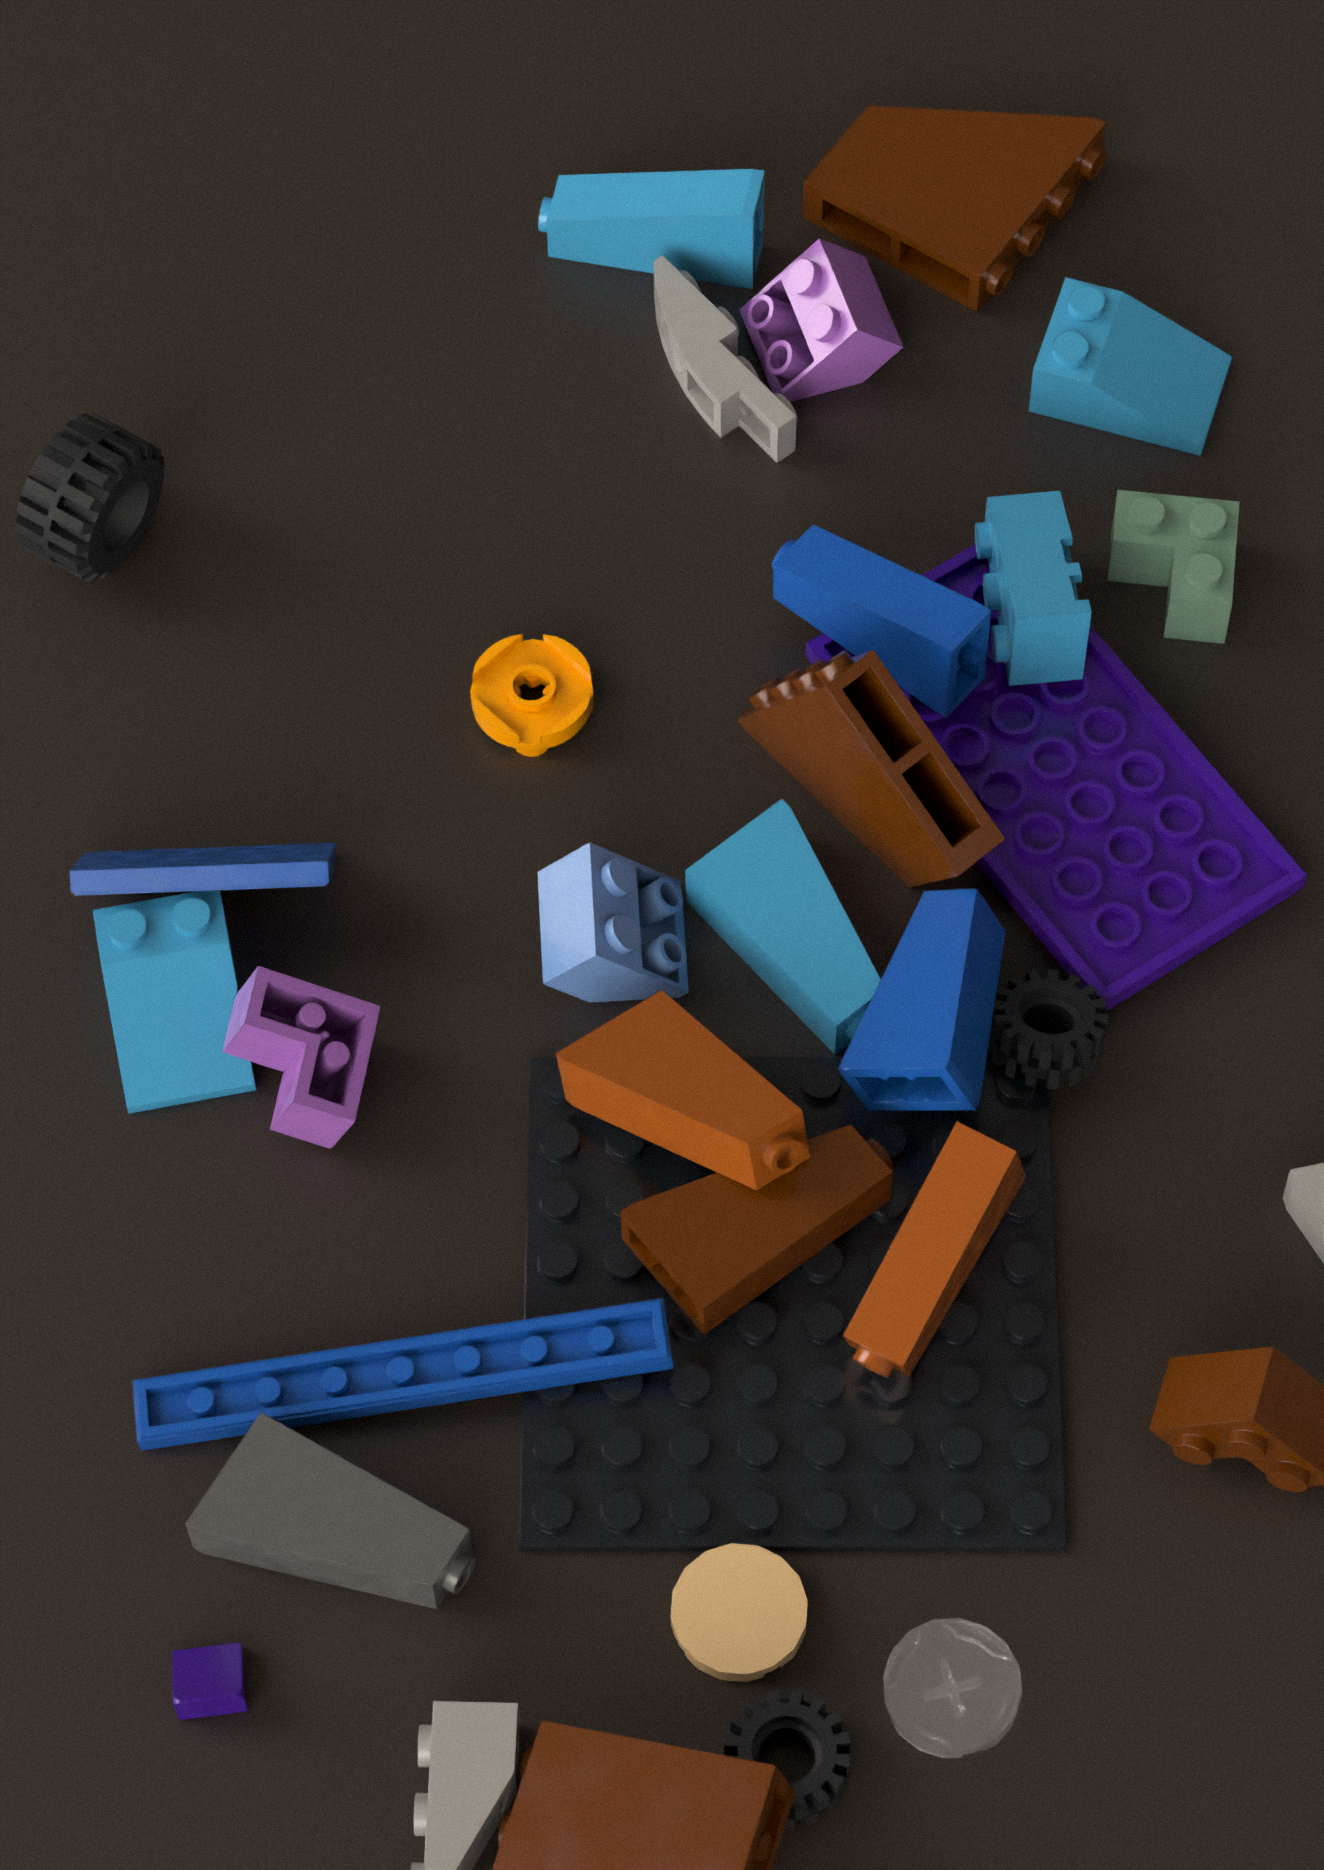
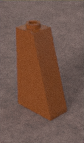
[556,990,810,1191]
[843,1122,1026,1378]

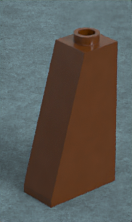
[621,1124,894,1335]

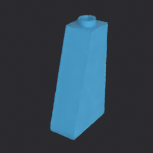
[538,169,765,290]
[685,799,881,1055]

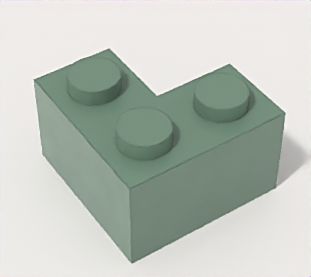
[1107,490,1240,644]

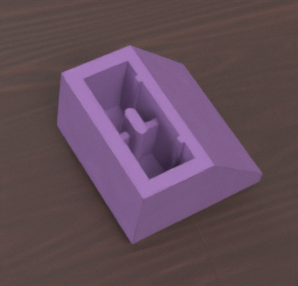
[739,238,904,402]

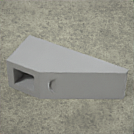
[411,1701,521,1870]

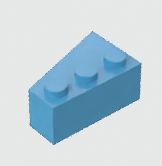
[975,491,1092,686]

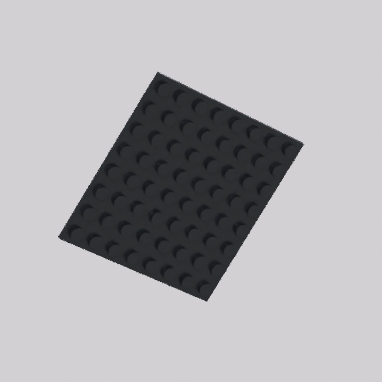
[519,1057,1067,1551]

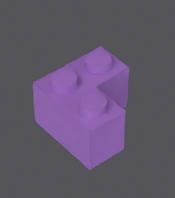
[222,966,380,1149]

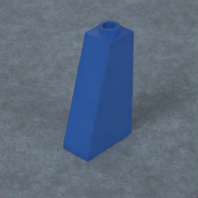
[772,524,991,719]
[838,889,1006,1111]

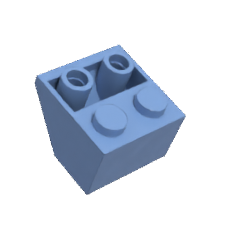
[537,842,689,1003]

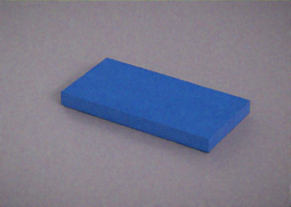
[69,843,337,896]

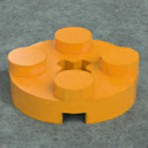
[470,634,594,757]

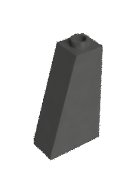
[185,1412,476,1609]

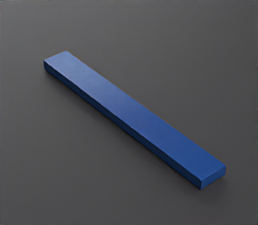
[132,1298,674,1451]

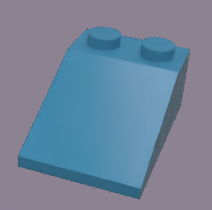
[1029,277,1232,456]
[92,890,256,1114]

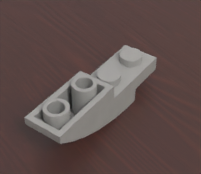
[653,255,797,463]

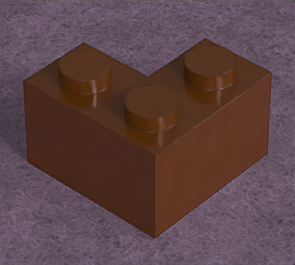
[1149,1346,1324,1492]

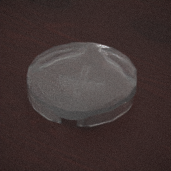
[882,1618,1022,1759]

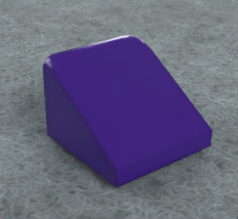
[172,1642,248,1720]

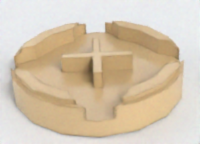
[670,1543,808,1682]

